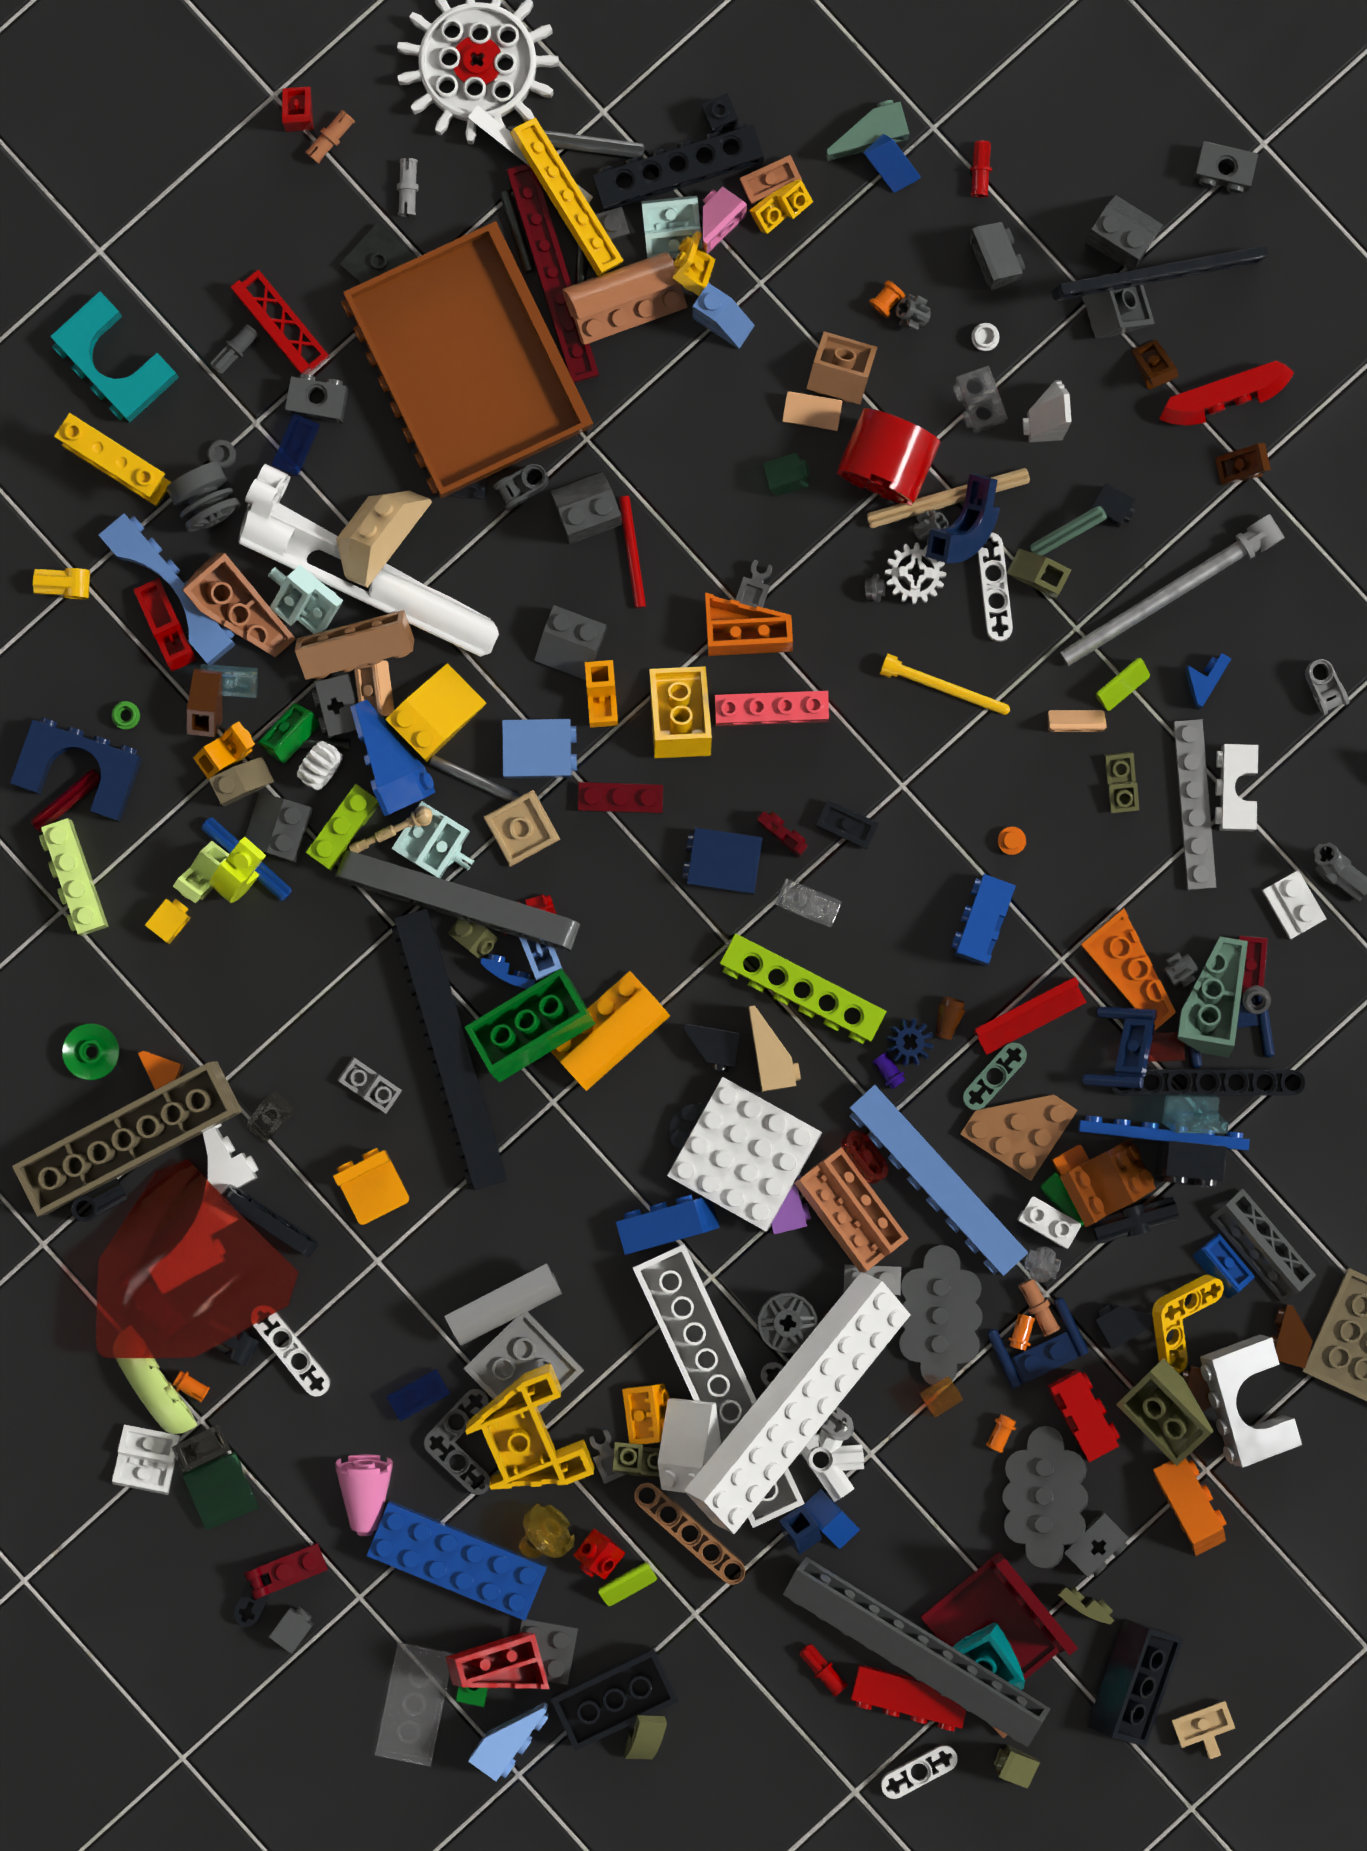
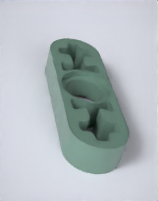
[963,1043,1027,1110]

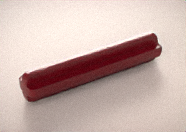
[31,769,101,832]

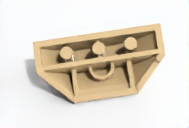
[336,490,432,588]

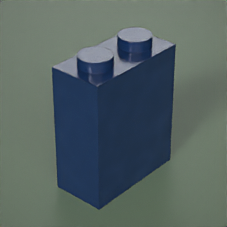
[682,828,763,895]

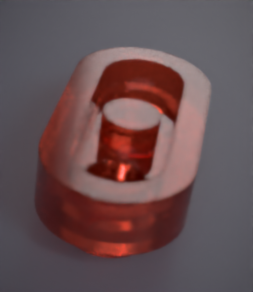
[841,1130,888,1184]

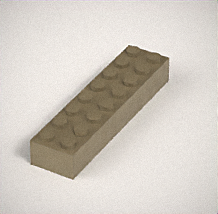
[12,1061,243,1217]

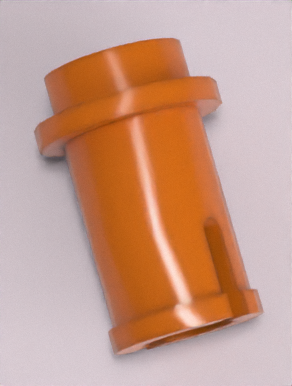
[1008,1313,1035,1351]
[172,1371,210,1403]
[986,1414,1016,1453]

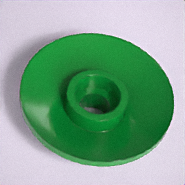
[62,1024,119,1080]

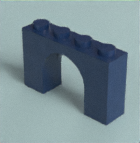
[10,717,142,822]

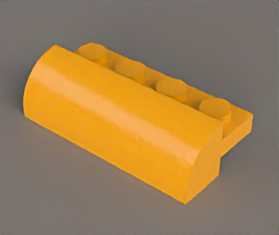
[551,971,670,1091]

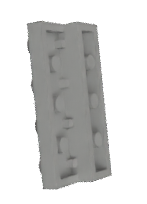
[444,1264,562,1346]

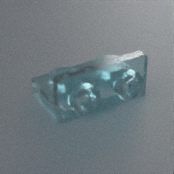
[1162,1095,1229,1133]

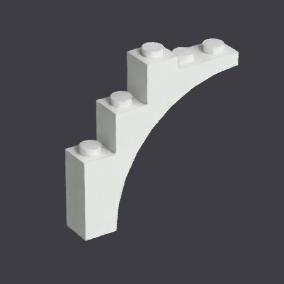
[149,1124,259,1294]

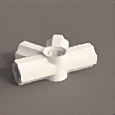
[800,1417,864,1502]

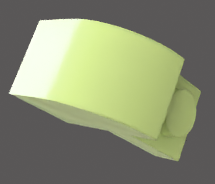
[173,841,229,903]

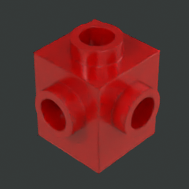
[573,1528,626,1580]

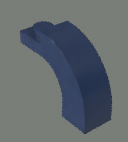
[926,474,1000,563]

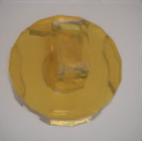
[519,1504,575,1559]

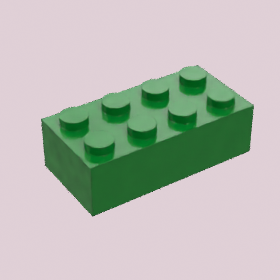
[465,968,596,1083]

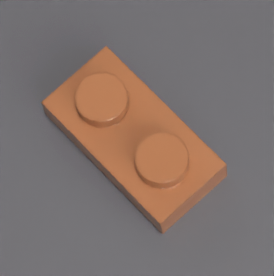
[740,155,802,205]

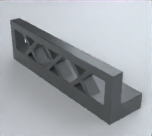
[1210,1189,1316,1304]

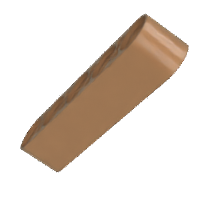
[634,1481,745,1585]

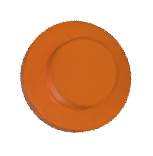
[998,827,1026,855]

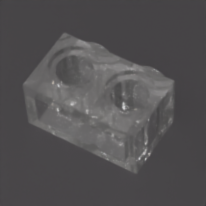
[953,366,1008,434]

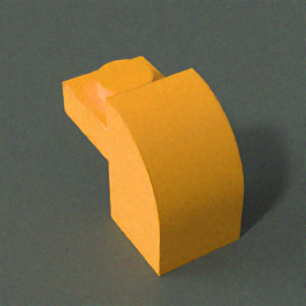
[585,660,618,728]
[193,722,255,780]

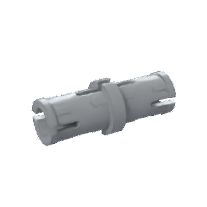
[397,158,419,217]

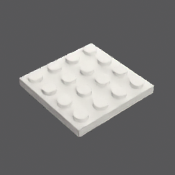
[667,1077,822,1232]

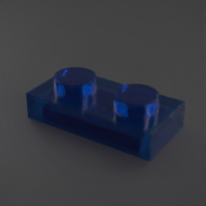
[272,414,320,477]
[387,1369,450,1422]

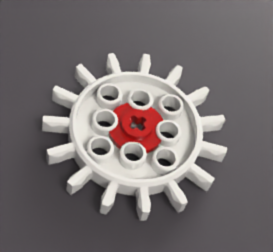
[397,0,559,144]

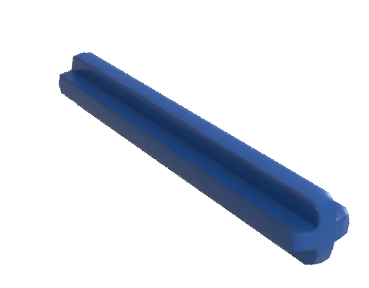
[201,817,292,901]

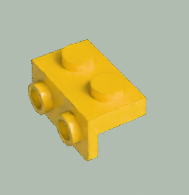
[672,230,716,296]

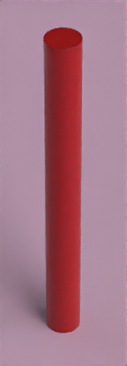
[618,496,646,608]

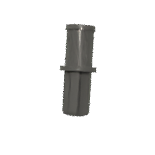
[210,323,259,374]

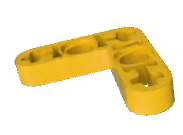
[1152,1274,1224,1374]

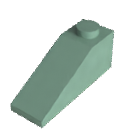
[826,100,909,161]

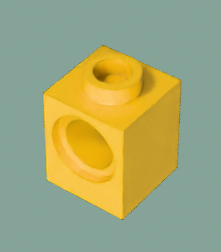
[145,899,191,944]

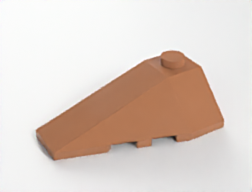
[182,552,296,657]

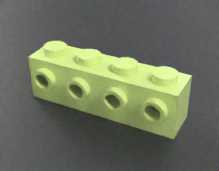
[39,818,109,936]

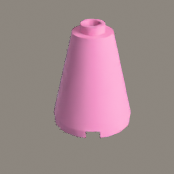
[335,1454,393,1536]

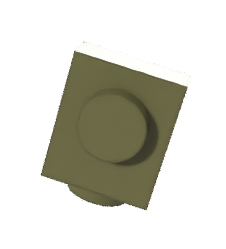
[447,919,498,960]

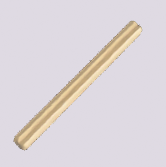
[867,468,1030,528]

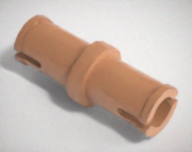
[305,110,355,164]
[1018,1278,1060,1336]

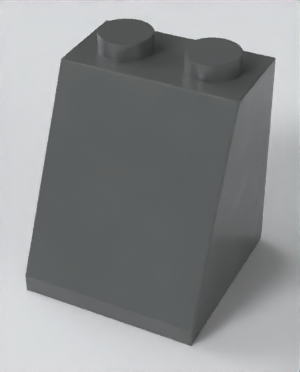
[1086,195,1163,271]
[550,472,622,544]

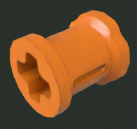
[869,280,906,318]

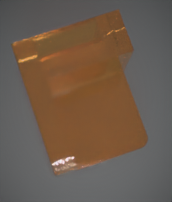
[919,1376,964,1418]

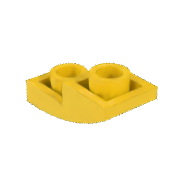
[749,179,813,234]

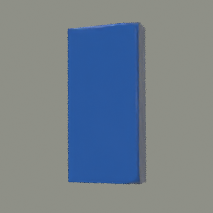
[863,134,921,193]
[1193,1234,1255,1298]

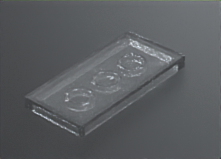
[375,1642,454,1767]

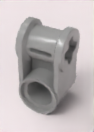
[1305,659,1350,715]

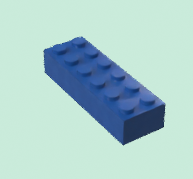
[367,1501,548,1621]

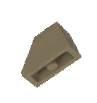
[209,757,275,807]

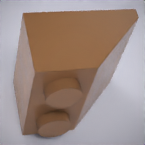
[806,331,877,404]

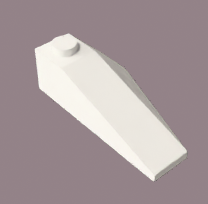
[1023,380,1071,442]

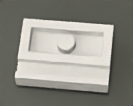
[1262,870,1326,939]

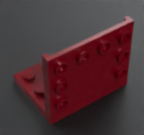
[920,1552,1078,1680]

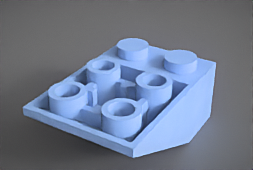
[468,1702,549,1781]

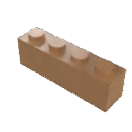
[295,610,414,680]

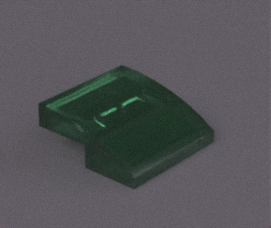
[183,1452,259,1530]

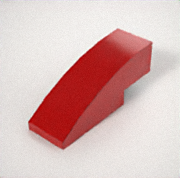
[134,578,197,672]

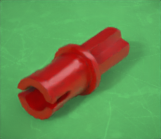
[970,140,992,198]
[799,1644,848,1697]

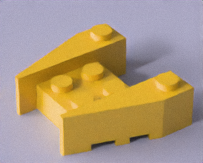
[465,1363,595,1490]

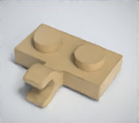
[1171,1701,1235,1759]

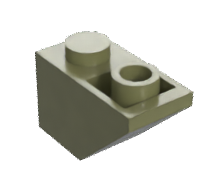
[1006,549,1071,599]
[993,1744,1040,1788]

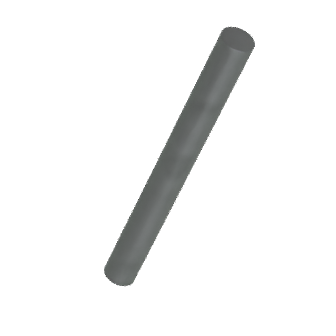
[429,755,522,802]

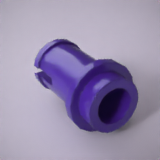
[872,1052,905,1089]

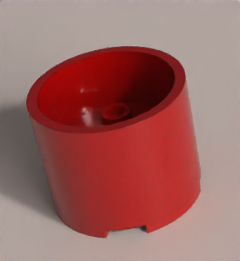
[837,408,941,506]

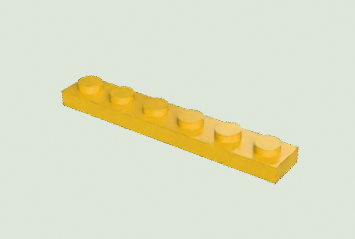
[510,117,624,276]

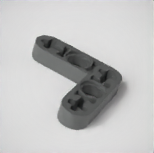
[424,1388,490,1495]

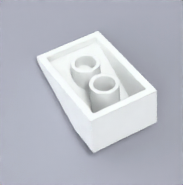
[658,1398,721,1493]

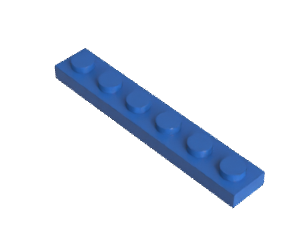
[1077,1115,1250,1151]

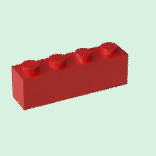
[850,1664,966,1731]

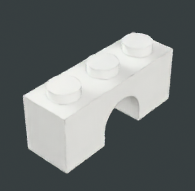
[1215,744,1258,832]

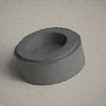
[207,440,236,469]

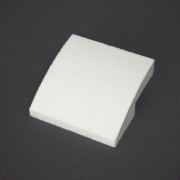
[112,1424,180,1495]

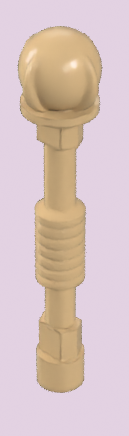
[349,806,433,853]

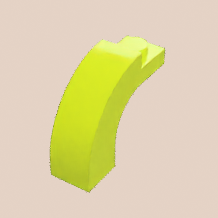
[209,837,266,903]

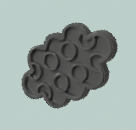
[899,1245,983,1387]
[1002,1426,1089,1569]

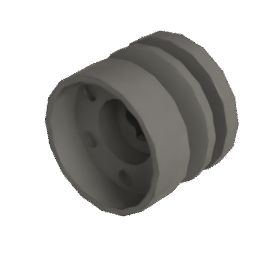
[166,462,241,532]
[758,1293,817,1353]

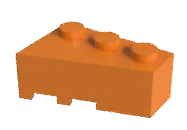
[705,592,793,656]
[1153,1458,1227,1556]

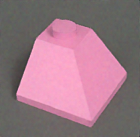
[703,187,747,254]

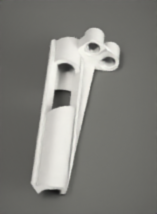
[238,464,499,657]

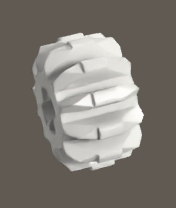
[297,741,342,790]

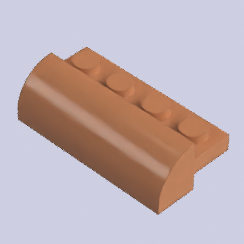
[562,252,688,345]
[794,1147,909,1273]

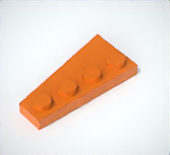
[1081,908,1176,1031]

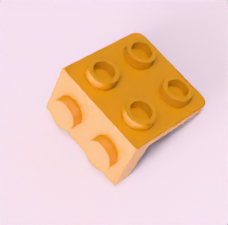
[333,1148,409,1225]

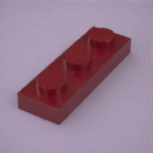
[578,782,663,814]

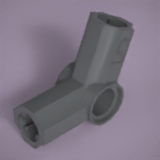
[1313,842,1367,902]

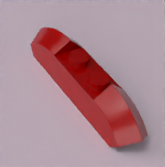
[1159,361,1294,425]

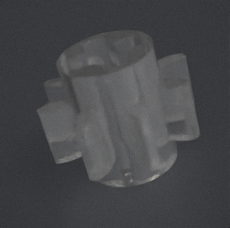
[1024,1247,1061,1282]

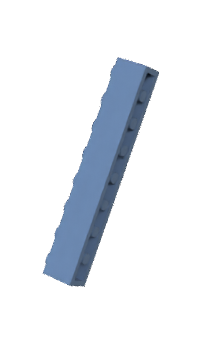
[849,1085,1028,1276]

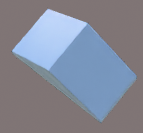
[519,937,563,980]

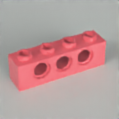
[715,691,829,726]

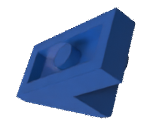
[1185,653,1231,710]

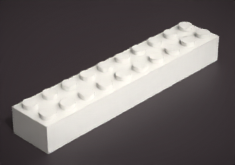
[633,1244,805,1528]
[684,1272,911,1534]

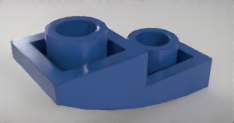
[481,954,536,990]

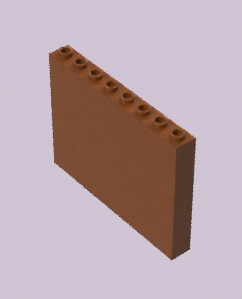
[341,221,593,499]

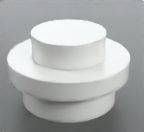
[971,323,1000,351]

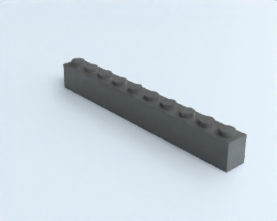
[783,1557,1051,1747]

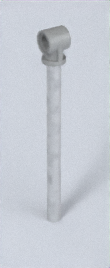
[1060,514,1285,666]

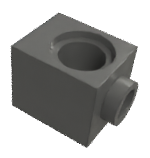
[269,1607,314,1654]

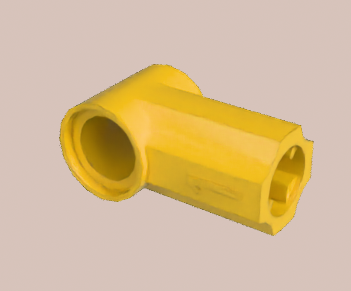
[33,568,90,599]

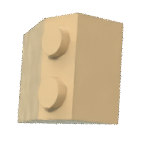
[748,1006,801,1092]

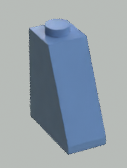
[693,283,755,349]

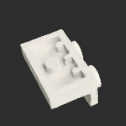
[1017,1197,1081,1249]

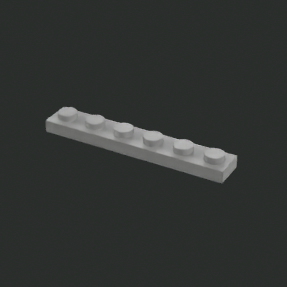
[1173,719,1216,890]

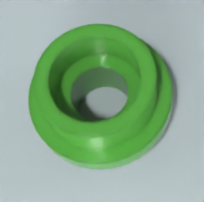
[112,701,140,730]

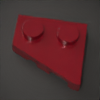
[757,811,808,858]

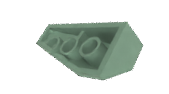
[1177,937,1248,1058]

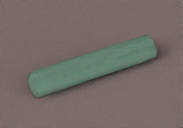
[1030,506,1107,556]

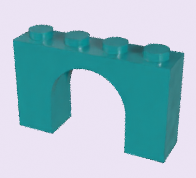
[50,291,179,423]

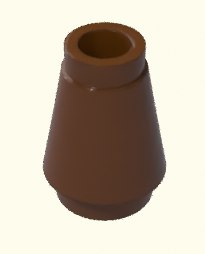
[936,996,966,1040]

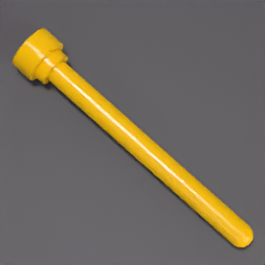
[880,653,1010,715]

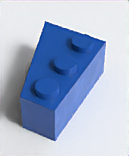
[951,874,1016,966]
[616,1195,720,1255]

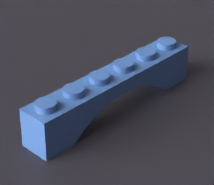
[99,513,235,666]

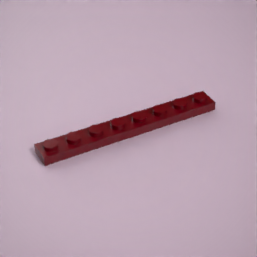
[507,164,599,384]

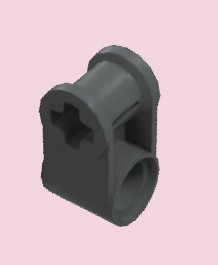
[493,464,549,511]

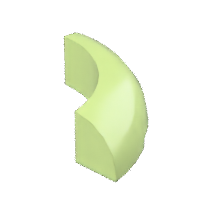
[113,1325,198,1434]

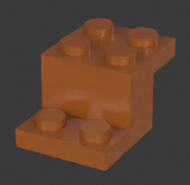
[1060,1138,1156,1227]

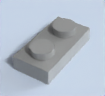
[843,1264,901,1295]

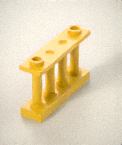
[54,413,172,507]

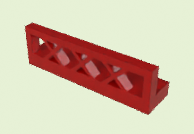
[231,269,329,375]
[973,977,1087,1055]

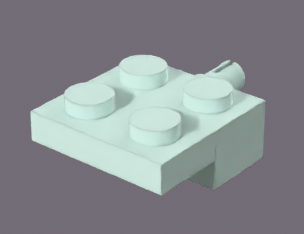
[268,565,343,634]
[392,801,474,878]

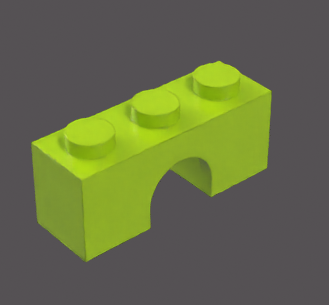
[306,784,379,871]

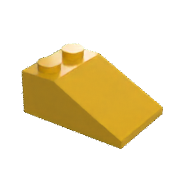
[385,663,487,762]
[649,666,712,758]

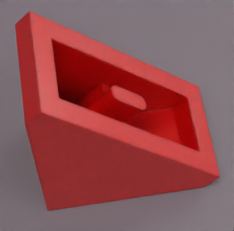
[282,86,314,132]

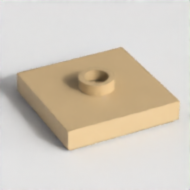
[484,790,561,867]

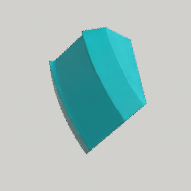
[953,1622,1025,1690]

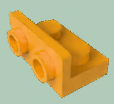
[622,1383,670,1444]

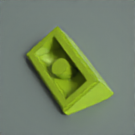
[1095,658,1150,711]
[598,1561,657,1606]

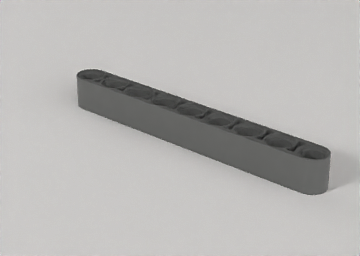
[335,850,580,952]

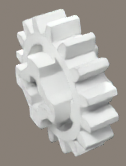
[885,543,946,605]

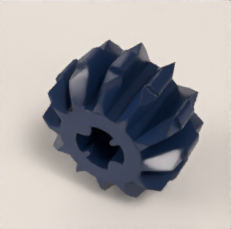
[886,1018,934,1066]

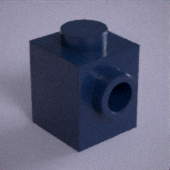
[779,1505,822,1555]

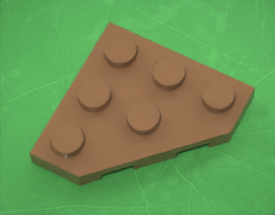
[960,1095,1077,1181]

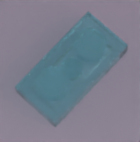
[200,664,258,698]

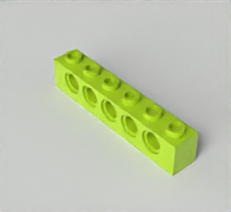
[720,933,887,1044]

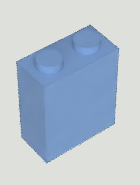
[502,719,577,779]

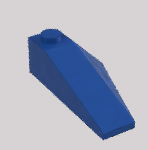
[350,699,436,816]

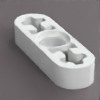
[881,1744,957,1799]

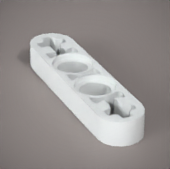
[977,532,1013,642]
[250,1304,330,1396]

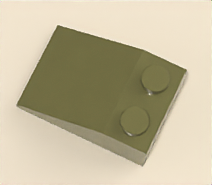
[1116,1358,1213,1466]

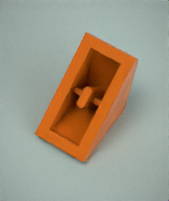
[138,1051,184,1090]

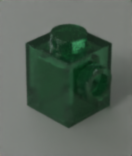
[763,453,810,496]

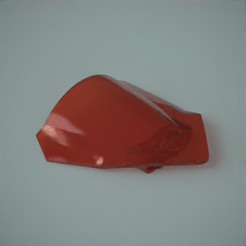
[96,1159,299,1358]

